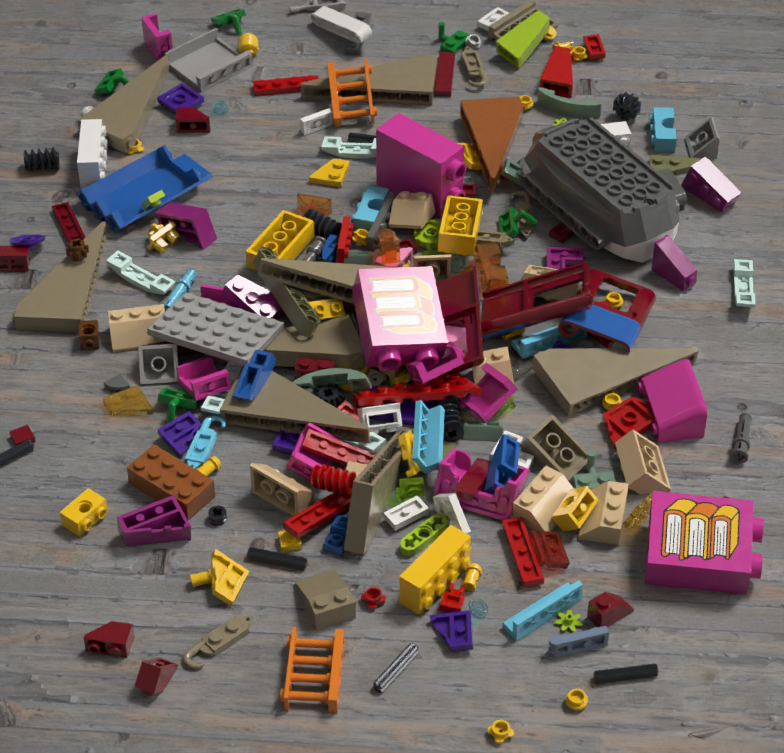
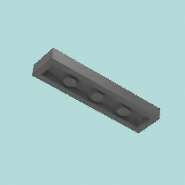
[345,12,371,56]
[366,193,396,251]

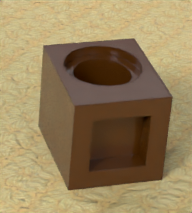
[79,320,100,350]

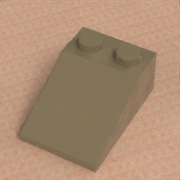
[519,414,588,481]
[295,570,356,630]

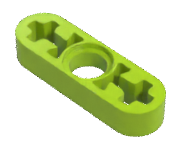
[400,514,448,557]

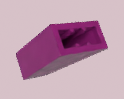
[651,235,697,291]

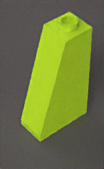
[496,10,550,69]

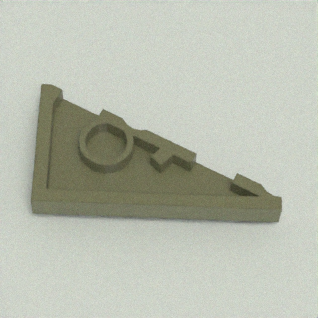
[649,155,710,175]

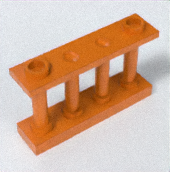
[327,58,377,128]
[280,627,345,714]

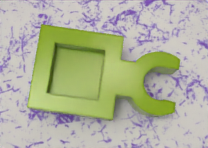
[141,190,165,210]

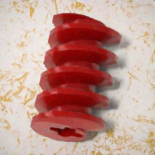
[310,464,357,496]

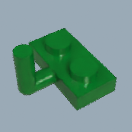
[211,8,246,34]
[438,22,469,54]
[94,68,129,95]
[499,207,537,239]
[157,388,200,424]

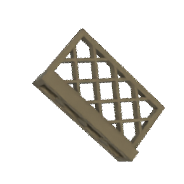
[487,0,559,41]

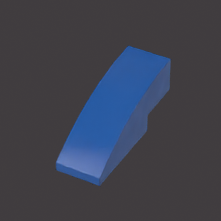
[233,350,277,401]
[485,434,520,495]

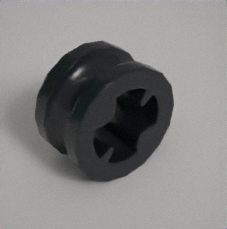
[208,505,227,526]

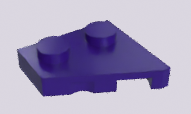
[158,411,201,459]
[430,610,474,652]

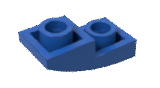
[322,234,338,263]
[323,515,348,555]

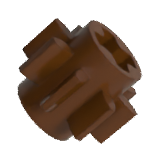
[66,239,89,262]

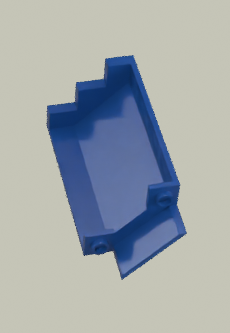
[76,145,213,232]

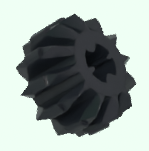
[613,91,641,121]
[313,383,345,408]

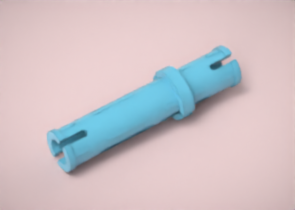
[164,269,197,311]

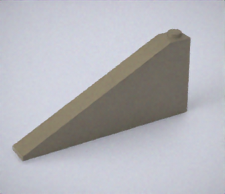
[78,55,170,153]
[301,56,437,105]
[12,222,107,333]
[257,258,397,304]
[204,315,366,370]
[532,348,699,416]
[220,366,371,444]
[344,429,414,555]

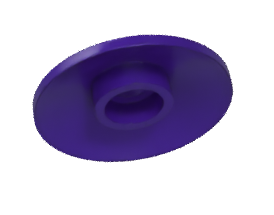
[9,235,46,250]

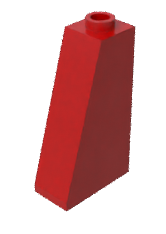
[540,46,573,98]

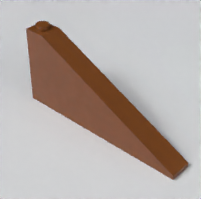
[460,97,525,192]

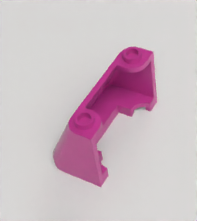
[637,359,707,443]
[434,448,530,520]

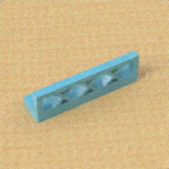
[511,326,587,359]
[412,400,445,474]
[503,580,583,641]

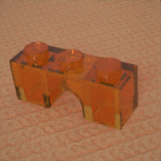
[376,229,401,264]
[473,242,509,291]

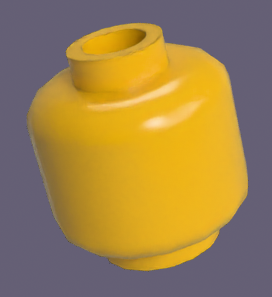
[238,33,259,56]

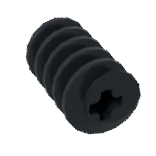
[24,147,60,171]
[303,208,342,240]
[435,398,464,442]

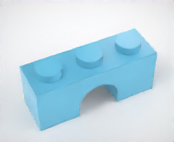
[649,107,676,152]
[351,185,389,232]

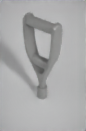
[289,0,346,13]

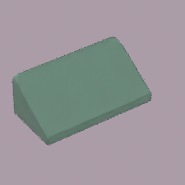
[336,251,373,265]
[463,420,503,442]

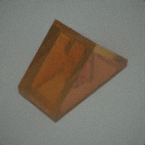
[297,193,332,216]

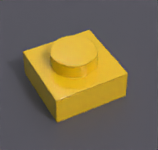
[278,531,302,552]

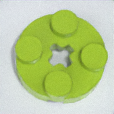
[414,220,441,251]

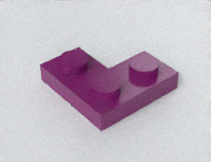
[547,247,583,269]

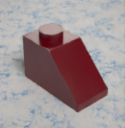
[176,107,211,133]
[587,592,634,627]
[135,657,179,696]

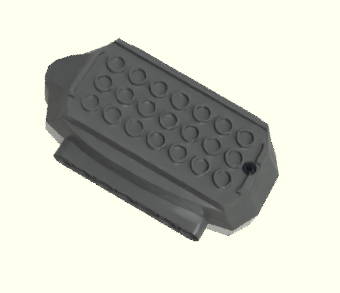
[521,118,680,263]

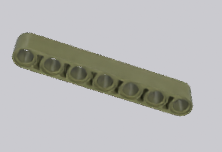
[252,247,320,338]

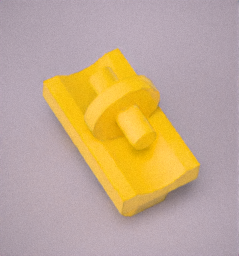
[147,221,180,253]

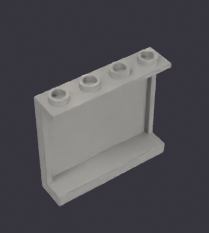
[165,28,253,92]

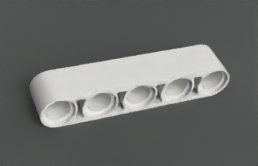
[311,6,373,44]

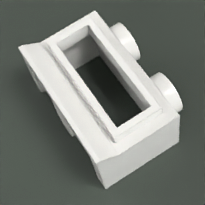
[357,403,402,434]

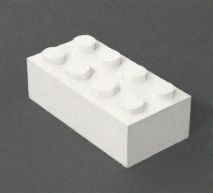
[77,119,108,189]

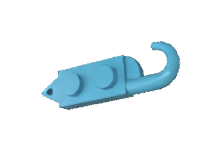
[185,415,226,469]

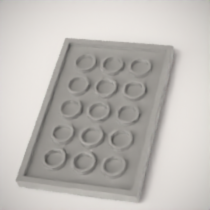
[147,292,284,366]

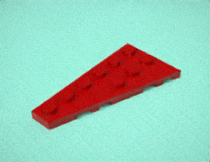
[352,374,482,406]

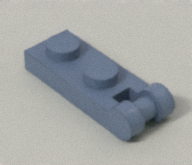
[548,626,609,658]

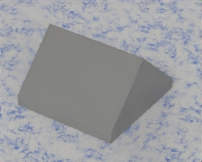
[685,117,720,159]
[138,344,179,384]

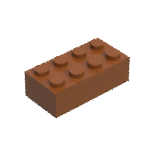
[127,444,216,521]

